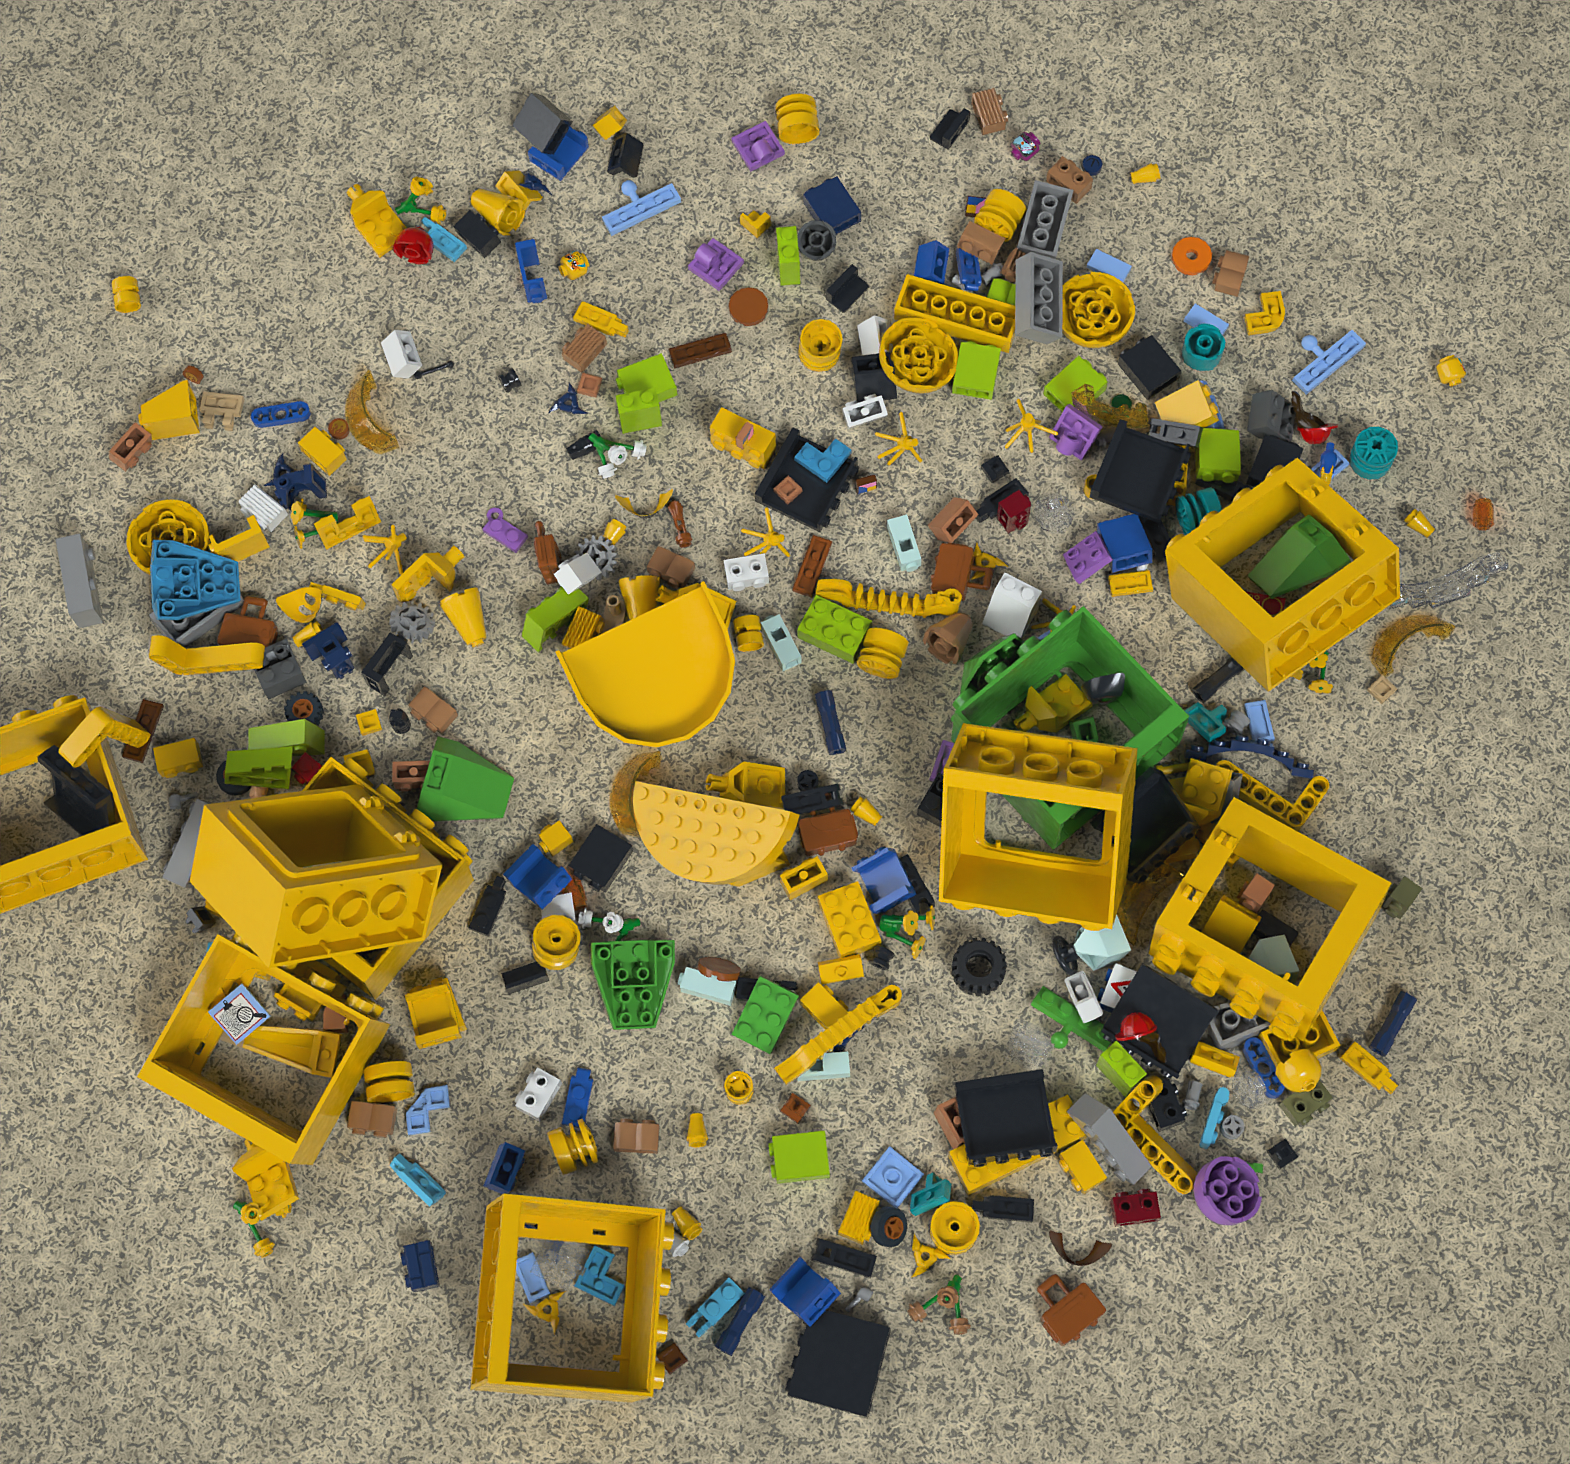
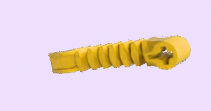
[815,579,962,618]
[774,985,902,1085]

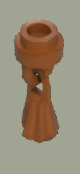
[667,500,692,548]

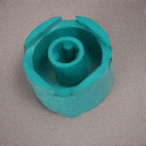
[1182,324,1225,371]

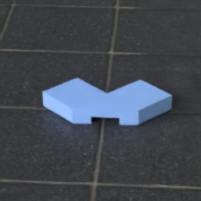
[406,1085,450,1135]

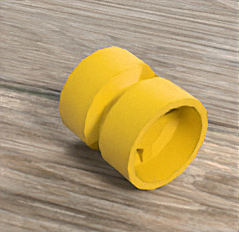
[111,276,141,313]
[733,615,764,652]
[724,1071,754,1105]

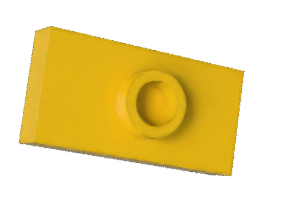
[1108,570,1153,597]
[817,954,864,985]

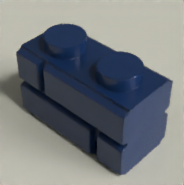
[401,1240,440,1293]

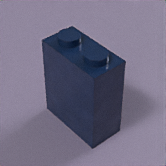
[803,176,861,235]

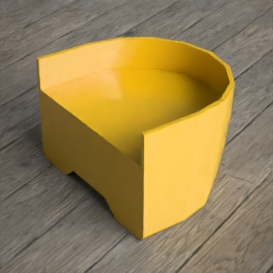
[556,581,735,747]

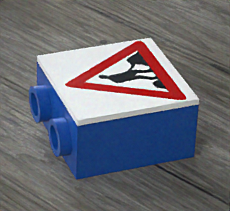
[1097,963,1137,1013]

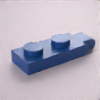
[955,247,982,291]
[562,1067,594,1128]

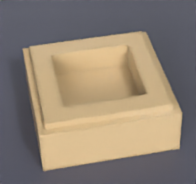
[1367,675,1397,704]

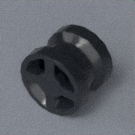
[498,368,522,393]
[797,770,818,792]
[869,946,895,971]

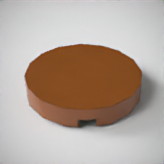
[729,287,769,326]
[697,957,741,982]

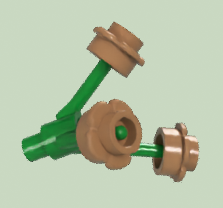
[907,1275,971,1335]

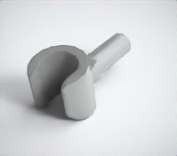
[169,792,198,809]
[845,1287,873,1313]

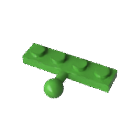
[1031,986,1111,1052]

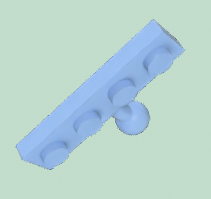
[602,180,681,236]
[1292,330,1366,395]

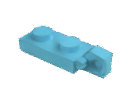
[390,1154,446,1207]

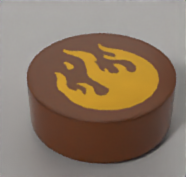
[182,365,204,384]
[328,418,350,440]

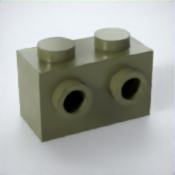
[1382,876,1423,919]
[1279,1080,1333,1127]

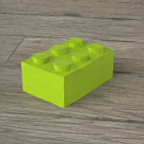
[797,595,872,664]

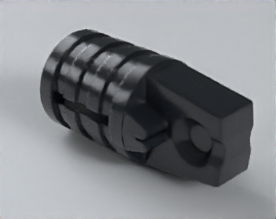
[566,430,601,460]
[389,708,411,734]

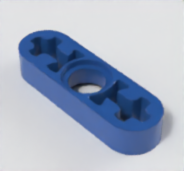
[251,401,311,428]
[1242,1037,1285,1099]

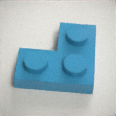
[794,438,852,483]
[574,1245,625,1306]

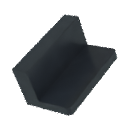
[930,108,970,150]
[607,133,644,178]
[826,264,869,313]
[1253,910,1299,947]
[501,961,550,995]

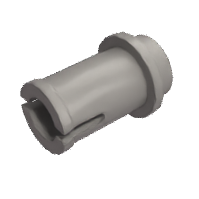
[981,263,1004,286]
[1095,425,1117,447]
[1182,1081,1202,1110]

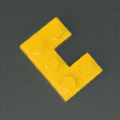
[314,496,381,550]

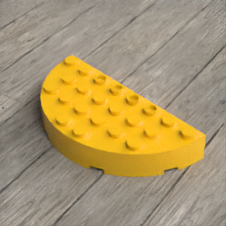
[633,781,800,885]

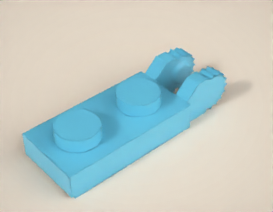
[416,217,467,262]
[1199,1087,1230,1149]
[686,1278,745,1338]

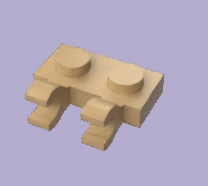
[199,391,244,431]

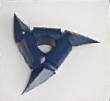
[518,169,552,195]
[548,382,587,414]
[263,453,296,486]

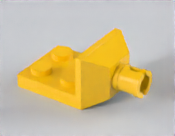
[347,184,407,258]
[391,545,465,604]
[655,583,737,630]
[1014,674,1093,733]
[1180,758,1233,841]
[706,761,785,810]
[232,1139,299,1221]

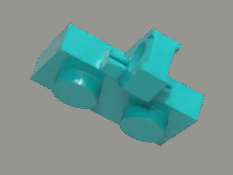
[1184,702,1227,743]
[910,1172,952,1217]

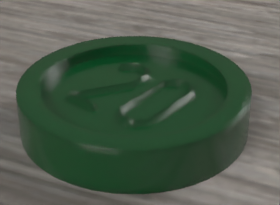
[1111,394,1132,414]

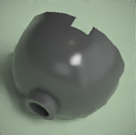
[797,220,837,261]

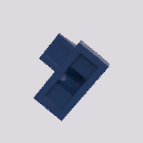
[273,464,327,512]
[302,622,355,679]

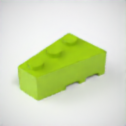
[522,587,589,652]
[248,719,325,756]
[225,746,293,789]

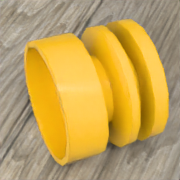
[775,93,819,144]
[974,189,1027,242]
[798,319,843,372]
[857,628,909,679]
[547,1119,599,1175]

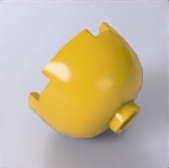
[1275,1049,1322,1092]

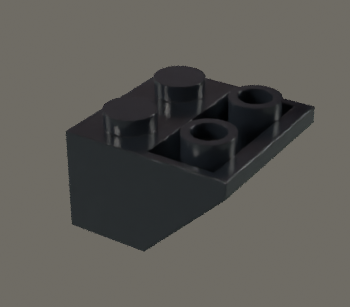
[851,352,897,403]
[917,773,943,828]

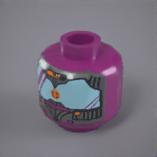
[1011,132,1041,161]

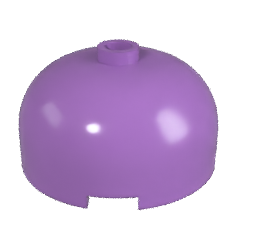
[1193,1156,1262,1226]

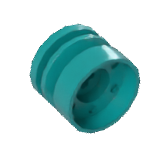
[1349,426,1398,480]
[1175,487,1222,535]

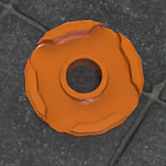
[1172,237,1212,276]

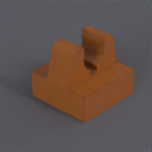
[780,1093,811,1124]

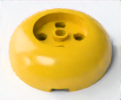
[1062,272,1135,348]
[879,317,958,393]
[126,499,210,575]

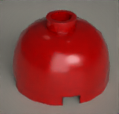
[393,227,434,265]

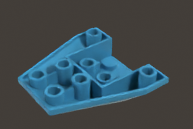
[150,540,241,620]

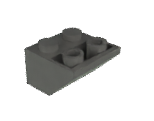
[1247,390,1295,443]
[254,639,307,700]

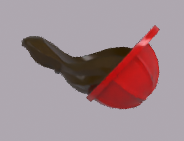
[1291,391,1338,444]
[1115,1012,1166,1063]

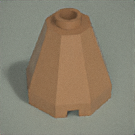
[922,613,973,664]

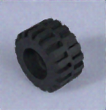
[952,938,1007,996]

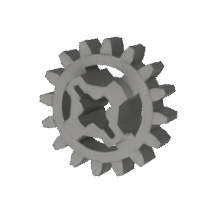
[574,535,619,581]
[389,601,435,644]

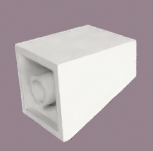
[982,572,1042,639]

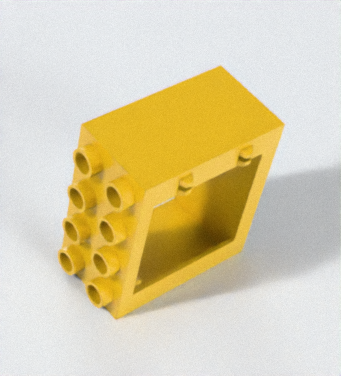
[1165,458,1400,692]
[0,695,148,914]
[299,757,474,1000]
[1148,797,1391,1042]
[470,1194,674,1403]

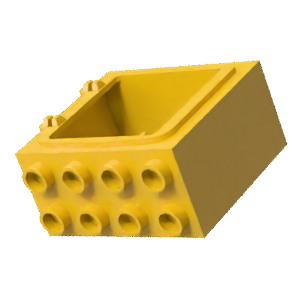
[939,723,1138,931]
[190,784,442,968]
[137,932,390,1165]

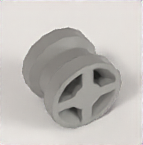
[1223,710,1250,736]
[1220,1115,1245,1140]

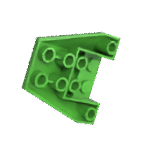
[1248,515,1351,599]
[960,633,1025,694]
[417,736,514,822]
[591,940,675,1030]

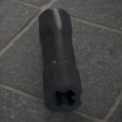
[1192,656,1245,704]

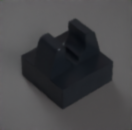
[981,455,1009,483]
[186,906,216,933]
[1267,1138,1298,1170]

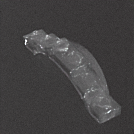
[1390,551,1508,609]

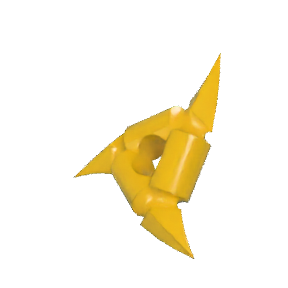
[970,543,1008,580]
[911,1233,951,1278]
[523,1291,566,1335]

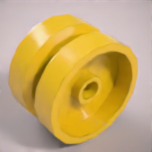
[532,915,580,970]
[363,1061,415,1103]
[930,1201,980,1255]

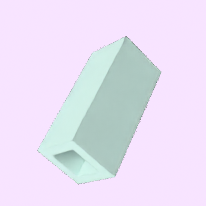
[887,515,921,572]
[761,614,802,671]
[678,967,737,1006]
[797,1051,850,1081]

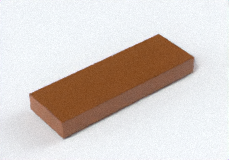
[792,535,832,598]

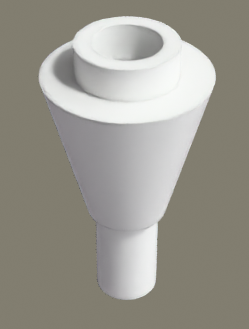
[670,1232,689,1257]

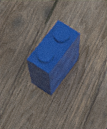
[1097,514,1152,573]

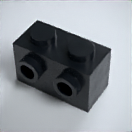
[453,210,501,259]
[1147,1079,1187,1132]

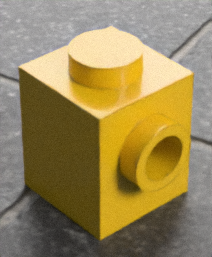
[538,820,573,857]

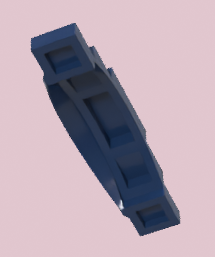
[1184,734,1314,779]

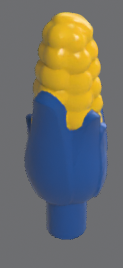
[1319,442,1337,485]

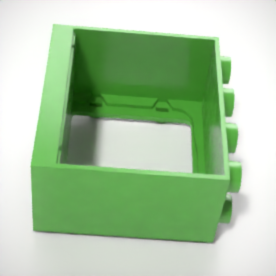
[951,606,1189,851]

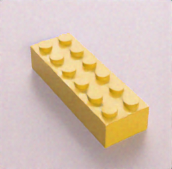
[894,274,1015,353]
[948,1094,1087,1195]

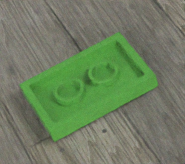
[732,976,800,1054]

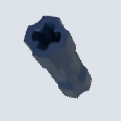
[815,690,846,755]
[1369,991,1417,1057]
[714,1287,766,1357]

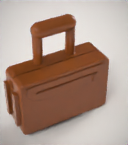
[534,521,562,585]
[930,543,994,601]
[217,596,278,648]
[798,793,858,856]
[1037,1274,1106,1346]

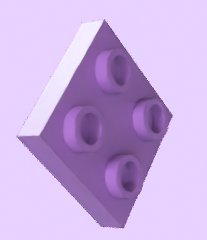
[731,121,785,172]
[688,238,744,291]
[1049,404,1102,461]
[1063,531,1113,584]

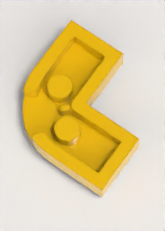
[1244,291,1285,336]

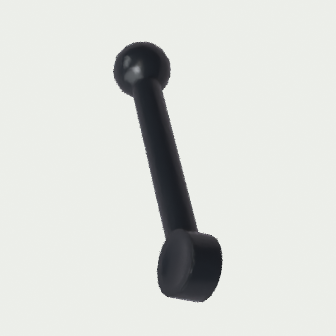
[414,361,454,379]

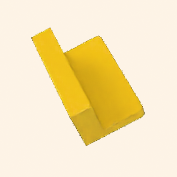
[496,171,543,210]
[1190,1042,1240,1078]

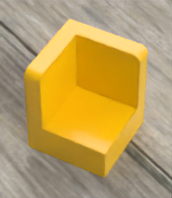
[593,105,627,140]
[740,210,771,238]
[343,749,375,777]

